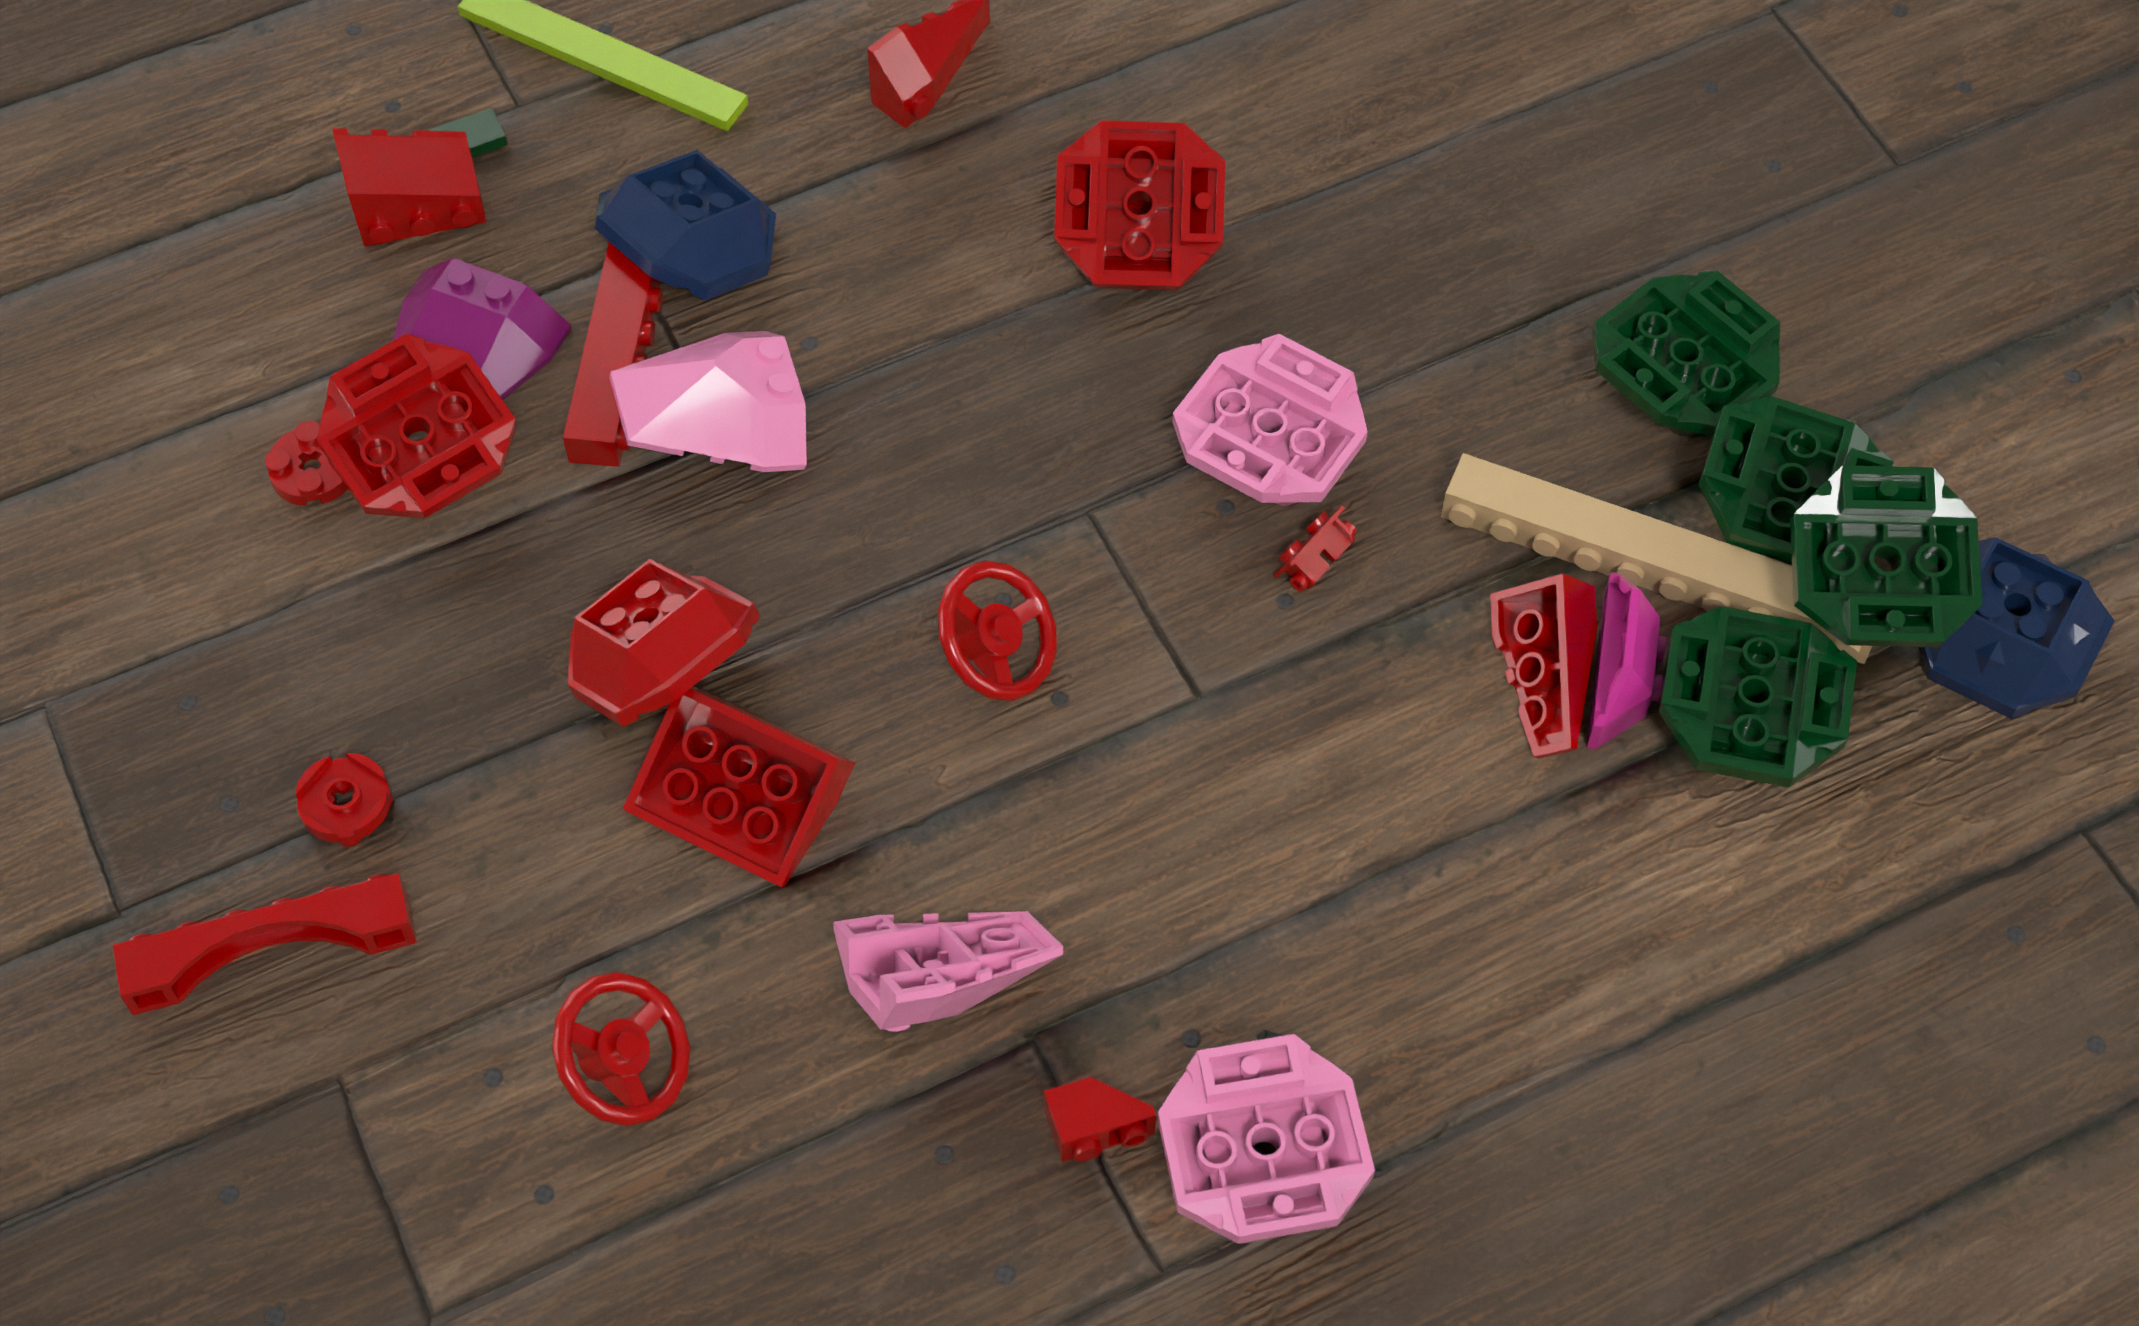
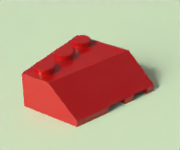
[332,128,487,247]

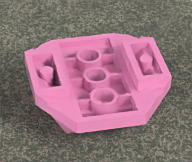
[1172,334,1368,506]
[1158,1034,1375,1244]

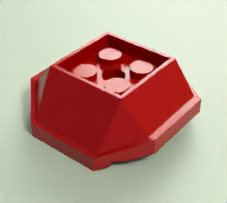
[1054,120,1226,290]
[317,333,517,519]
[568,559,760,727]

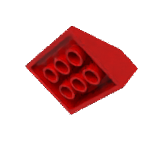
[622,687,856,887]

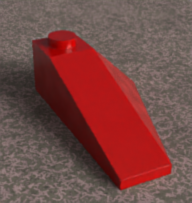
[867,0,990,129]
[1490,573,1597,759]

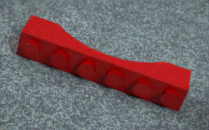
[113,873,417,1016]

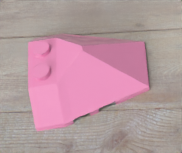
[609,331,807,472]
[833,911,1063,1031]

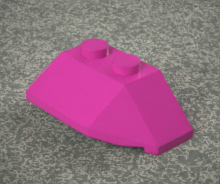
[1587,572,1666,749]

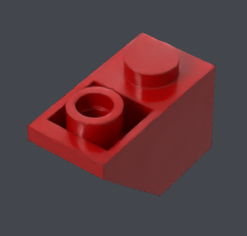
[1044,1077,1156,1162]

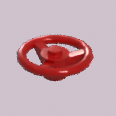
[937,560,1057,701]
[552,972,690,1126]

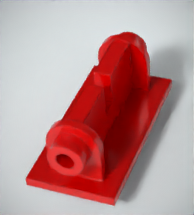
[1273,505,1356,592]

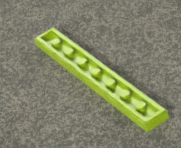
[457,0,748,132]

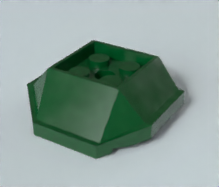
[1592,270,1780,437]
[1699,396,1894,564]
[1790,465,1983,647]
[1659,606,1857,788]

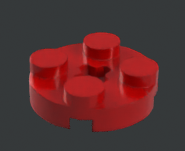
[264,420,348,506]
[295,753,393,846]

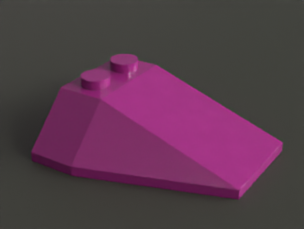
[393,258,572,400]

